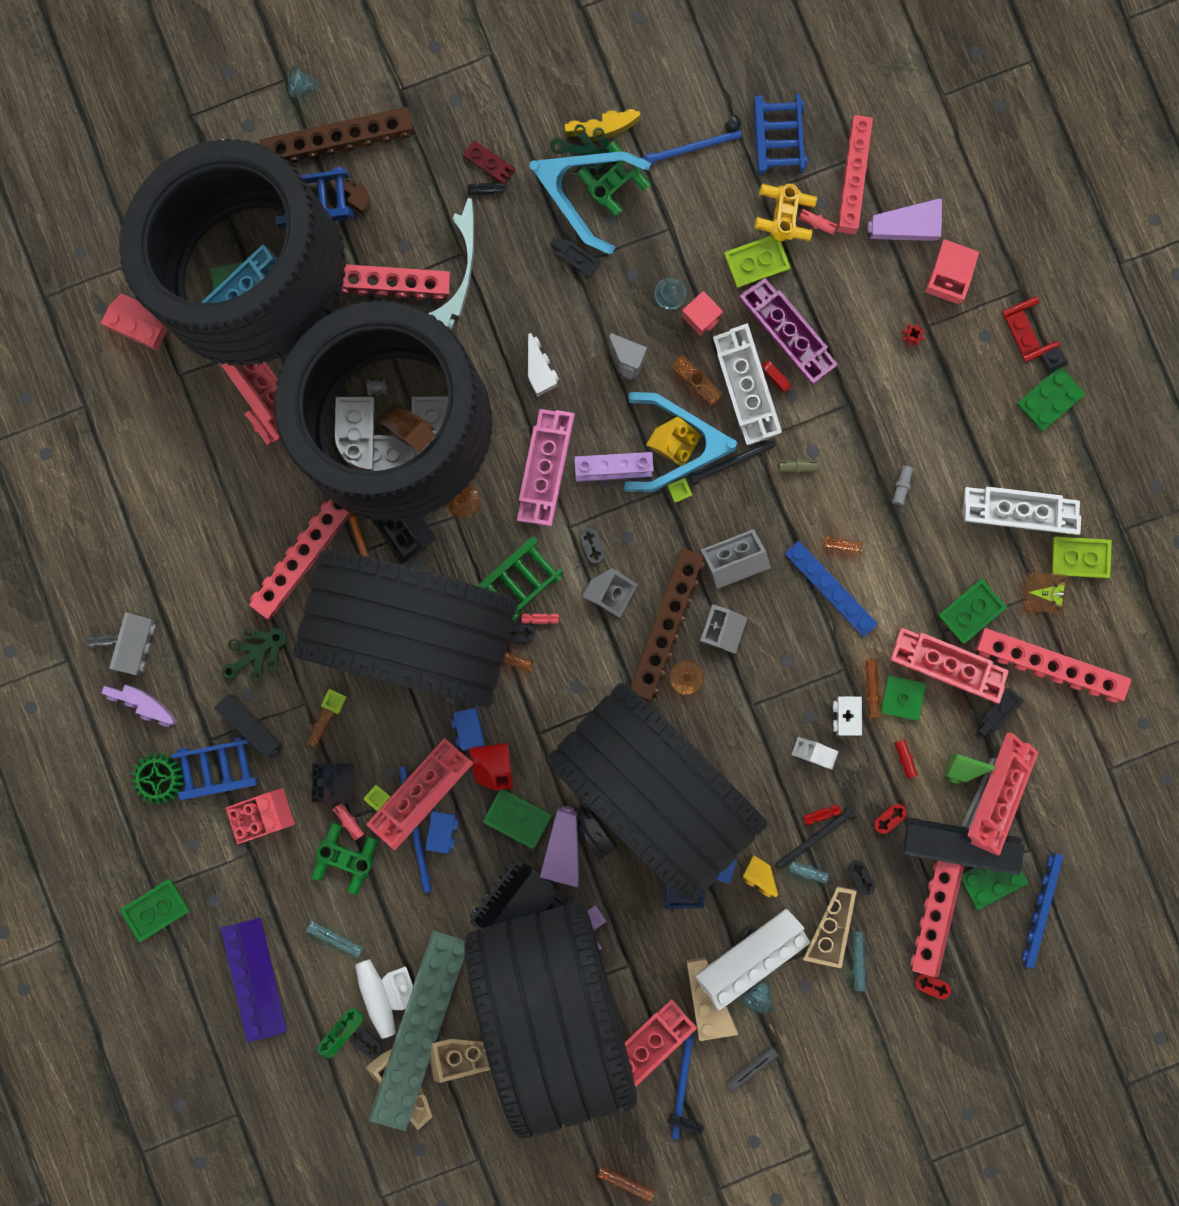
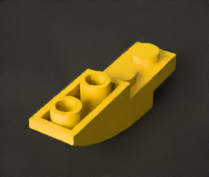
[565,109,640,142]

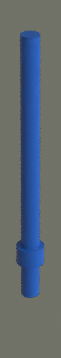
[632,130,742,168]
[671,1021,695,1139]

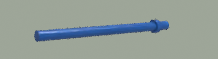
[398,766,432,893]

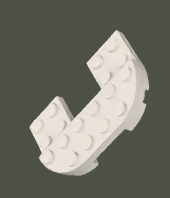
[335,397,448,471]

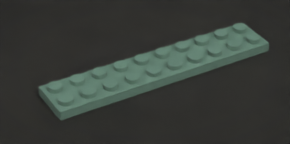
[368,930,465,1131]

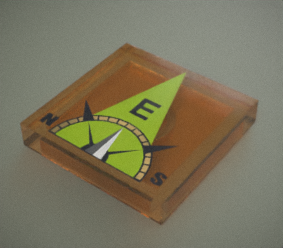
[1023,572,1068,613]

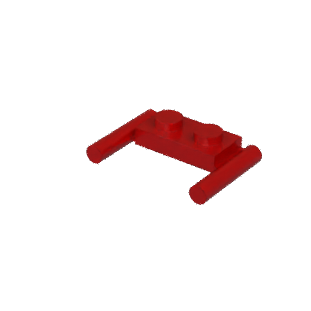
[1002,296,1060,363]

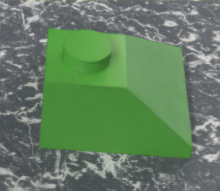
[944,754,995,784]

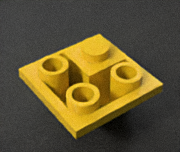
[646,417,702,467]
[740,854,778,898]

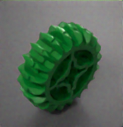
[131,753,183,805]

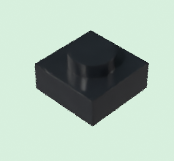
[1041,347,1068,372]

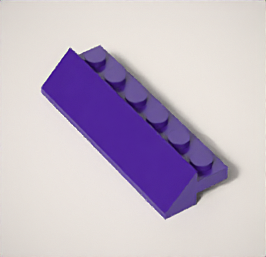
[221,917,287,1042]

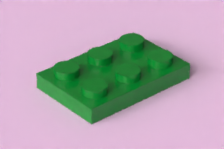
[1017,367,1085,432]
[937,578,1007,645]
[483,789,552,849]
[961,867,1029,910]
[120,878,190,943]

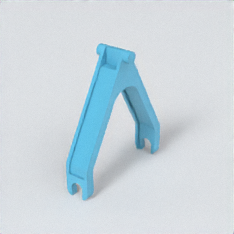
[529,152,651,254]
[624,392,737,493]

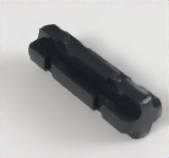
[467,183,504,195]
[667,1113,704,1135]

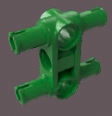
[577,140,652,217]
[311,822,379,895]

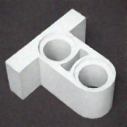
[791,737,839,770]

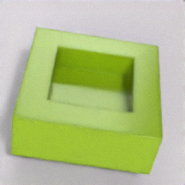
[667,478,692,503]
[321,689,347,714]
[364,784,391,812]

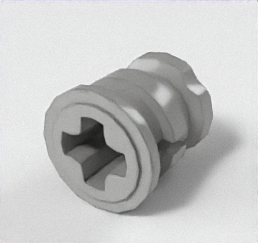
[367,377,388,396]

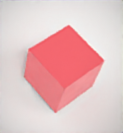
[681,291,723,337]

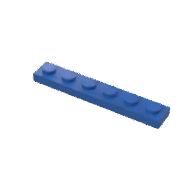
[784,541,878,637]
[1021,852,1064,969]

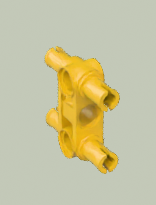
[754,183,817,242]

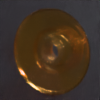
[447,485,481,518]
[669,661,704,695]

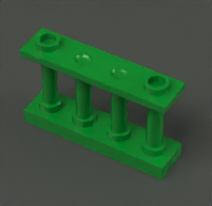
[477,536,563,621]

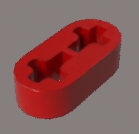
[761,360,792,393]
[873,804,907,834]
[914,973,951,999]

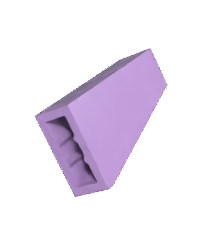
[867,199,942,241]
[540,806,579,887]

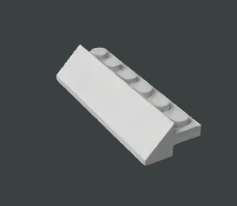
[713,323,782,445]
[962,487,1081,535]
[695,909,810,1011]

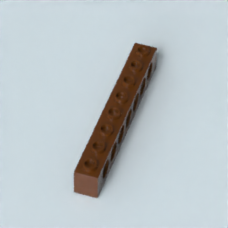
[259,107,414,164]
[377,404,436,453]
[631,548,706,700]

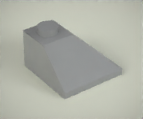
[582,568,638,618]

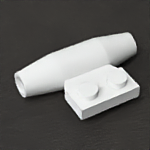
[355,959,413,1039]

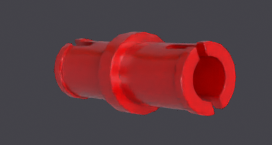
[894,739,918,779]

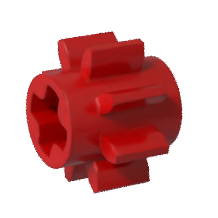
[902,324,925,347]

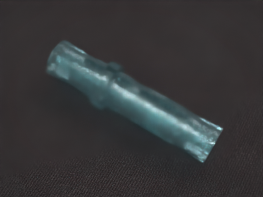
[306,921,363,958]
[852,931,867,991]

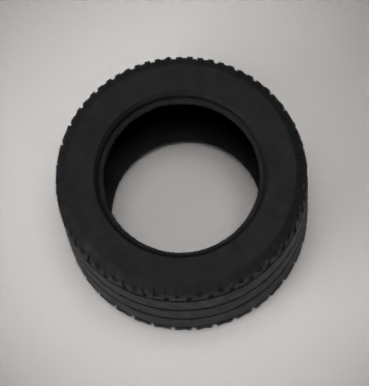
[464,902,637,1139]

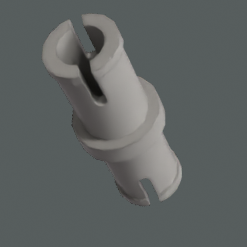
[892,466,914,506]

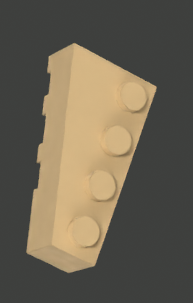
[803,886,856,969]
[686,957,738,1041]

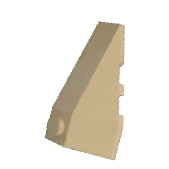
[430,1039,490,1083]
[366,1049,432,1130]

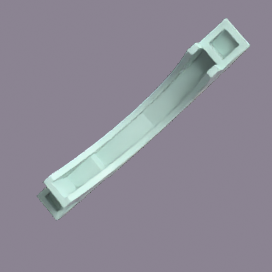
[428,198,474,330]

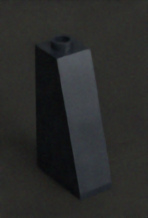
[214,694,282,758]

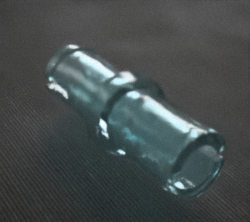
[789,860,829,885]

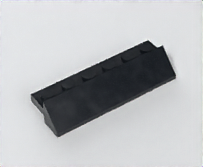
[904,817,1025,875]

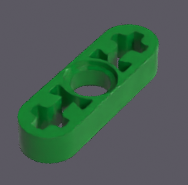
[318,1008,363,1059]

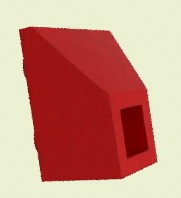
[469,743,513,790]

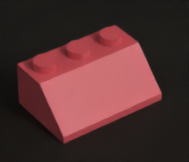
[101,293,168,351]

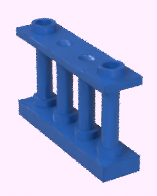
[753,94,808,176]
[275,167,354,228]
[171,736,259,800]

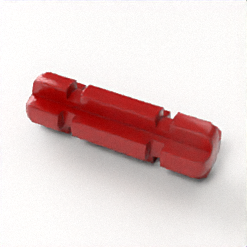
[803,804,841,825]

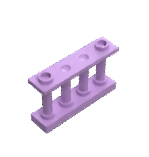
[575,452,653,482]

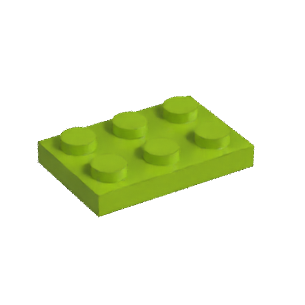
[724,235,791,289]
[1051,537,1112,579]

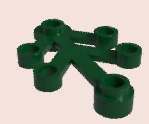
[550,124,616,177]
[222,628,286,682]

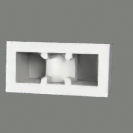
[833,697,862,735]

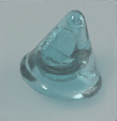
[288,65,320,98]
[655,278,687,309]
[742,979,773,1013]

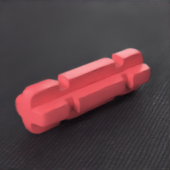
[521,614,559,624]

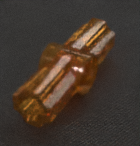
[671,354,723,406]

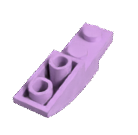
[102,685,177,727]

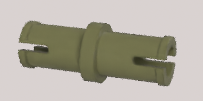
[778,458,818,474]

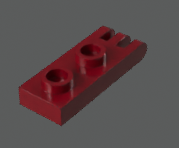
[463,140,516,185]

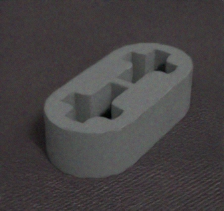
[581,528,604,564]

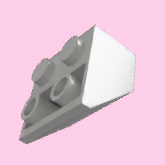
[699,604,747,654]

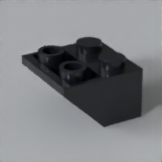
[311,763,354,803]

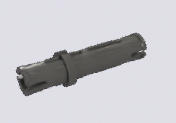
[726,1046,779,1092]

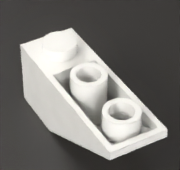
[528,333,559,397]

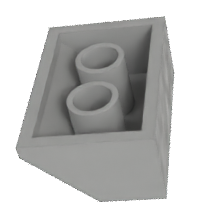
[609,333,647,380]
[701,529,770,589]
[109,612,157,676]

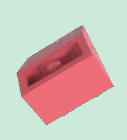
[924,239,979,305]
[226,788,295,844]

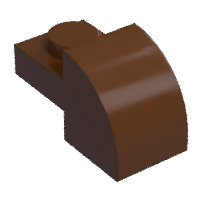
[343,179,370,216]

